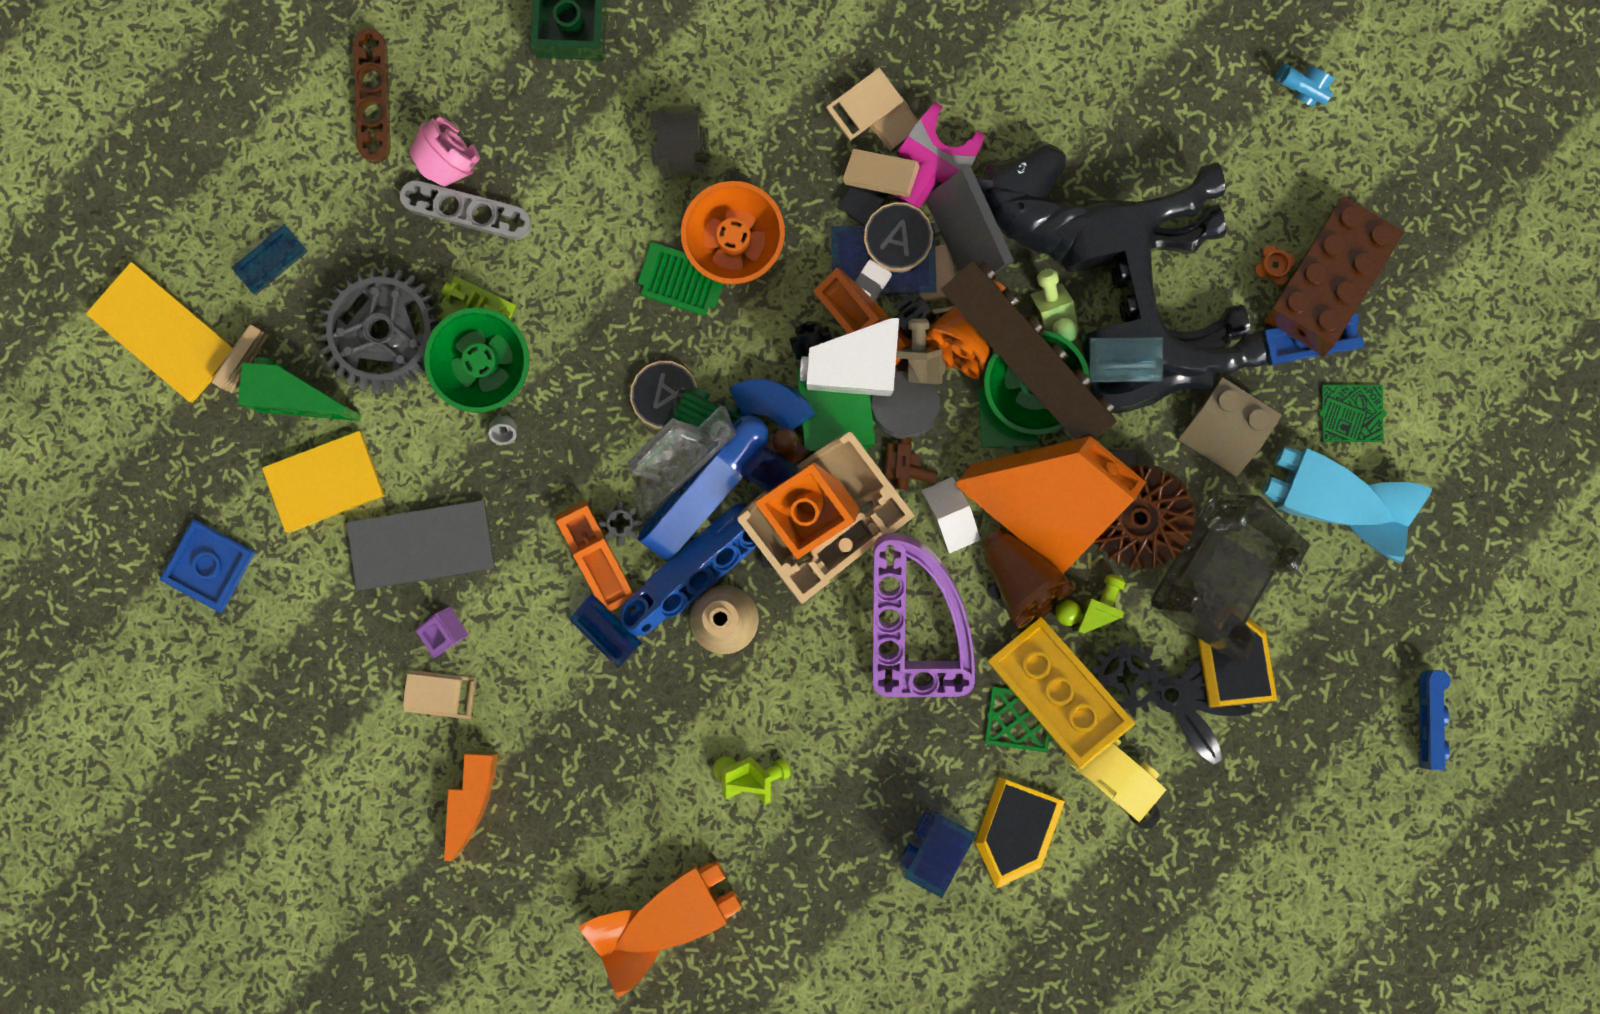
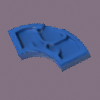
[729,379,815,430]

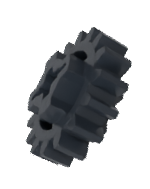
[1091,641,1168,718]

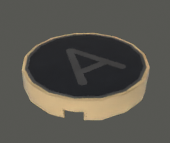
[864,202,933,273]
[630,361,698,430]

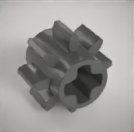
[599,502,644,546]

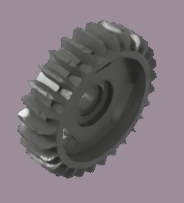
[316,267,443,395]

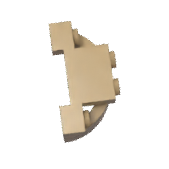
[737,432,915,604]

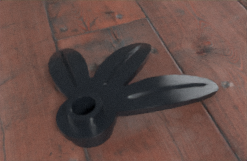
[1155,658,1254,764]

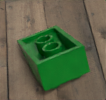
[238,358,361,421]

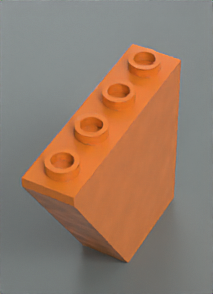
[955,436,1146,574]

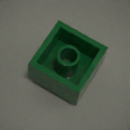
[530,0,607,61]

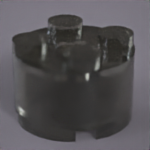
[650,104,710,177]

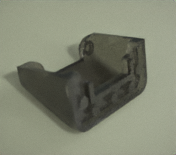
[1151,494,1310,661]

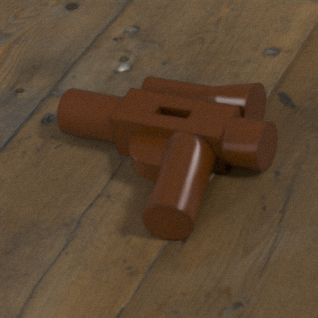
[882,437,938,490]

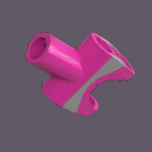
[892,102,985,209]

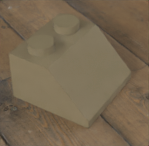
[1178,377,1282,477]

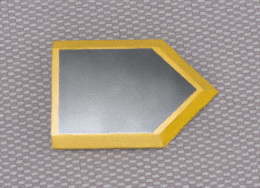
[1198,600,1277,708]
[975,777,1065,888]

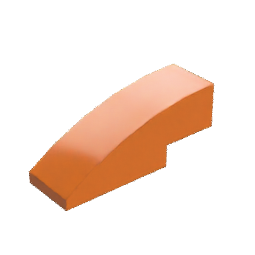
[813,268,912,366]
[555,500,634,614]
[444,752,498,861]

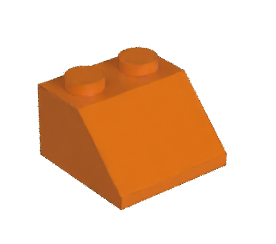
[755,462,860,560]

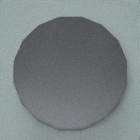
[871,371,940,439]

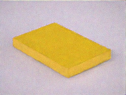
[262,431,385,533]

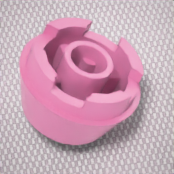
[409,116,480,186]

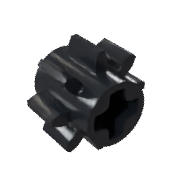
[893,295,936,338]
[789,321,833,360]

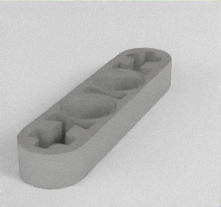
[400,180,532,240]

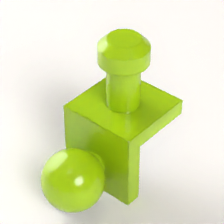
[1055,574,1126,634]
[713,756,791,805]

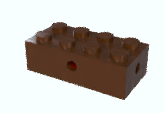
[1263,196,1404,357]

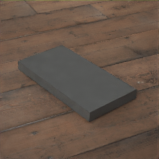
[347,500,496,591]

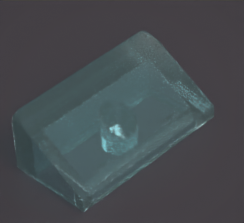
[1090,338,1163,382]

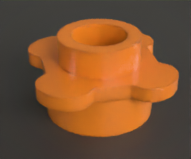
[1255,245,1295,285]

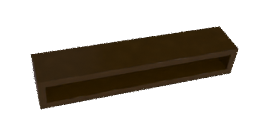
[941,259,1117,440]

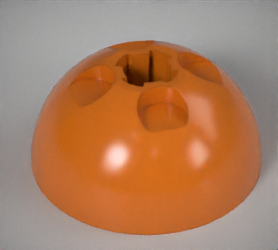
[681,181,785,285]

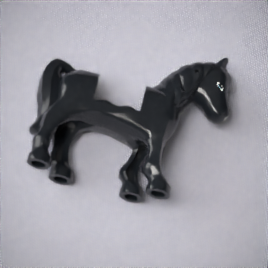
[975,143,1266,414]

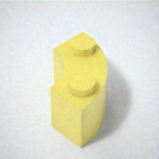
[1063,739,1166,822]

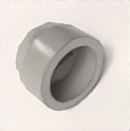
[488,415,517,445]

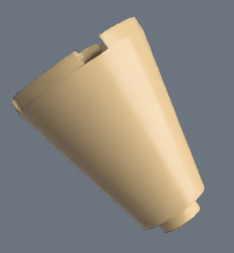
[689,585,759,654]

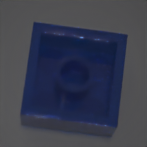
[898,807,976,898]

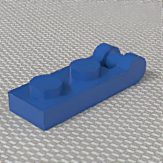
[1262,313,1365,366]
[1419,670,1451,770]

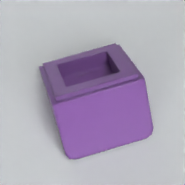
[415,607,469,658]

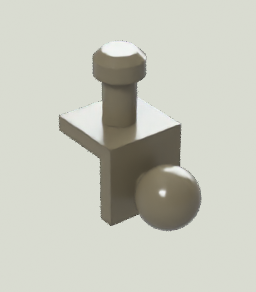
[896,317,946,384]

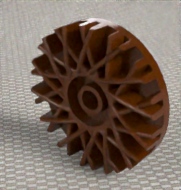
[1094,464,1195,570]

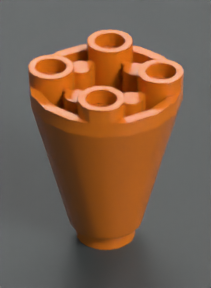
[926,280,1006,379]

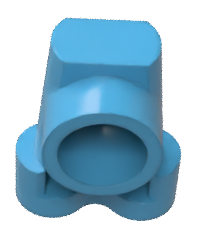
[1275,63,1335,107]

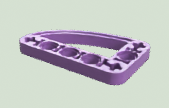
[872,533,975,697]

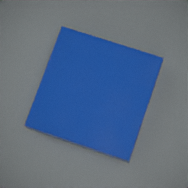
[159,519,256,613]

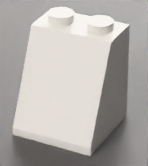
[800,318,899,397]

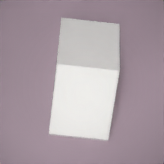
[921,477,981,554]

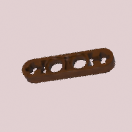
[354,29,391,163]

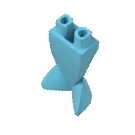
[1262,447,1432,563]

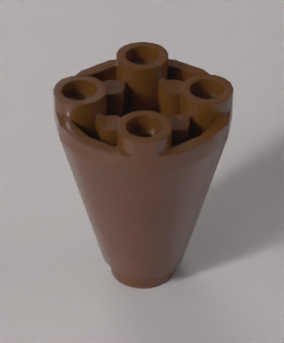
[981,528,1075,629]

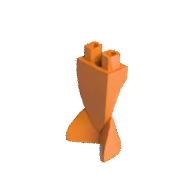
[578,861,742,998]

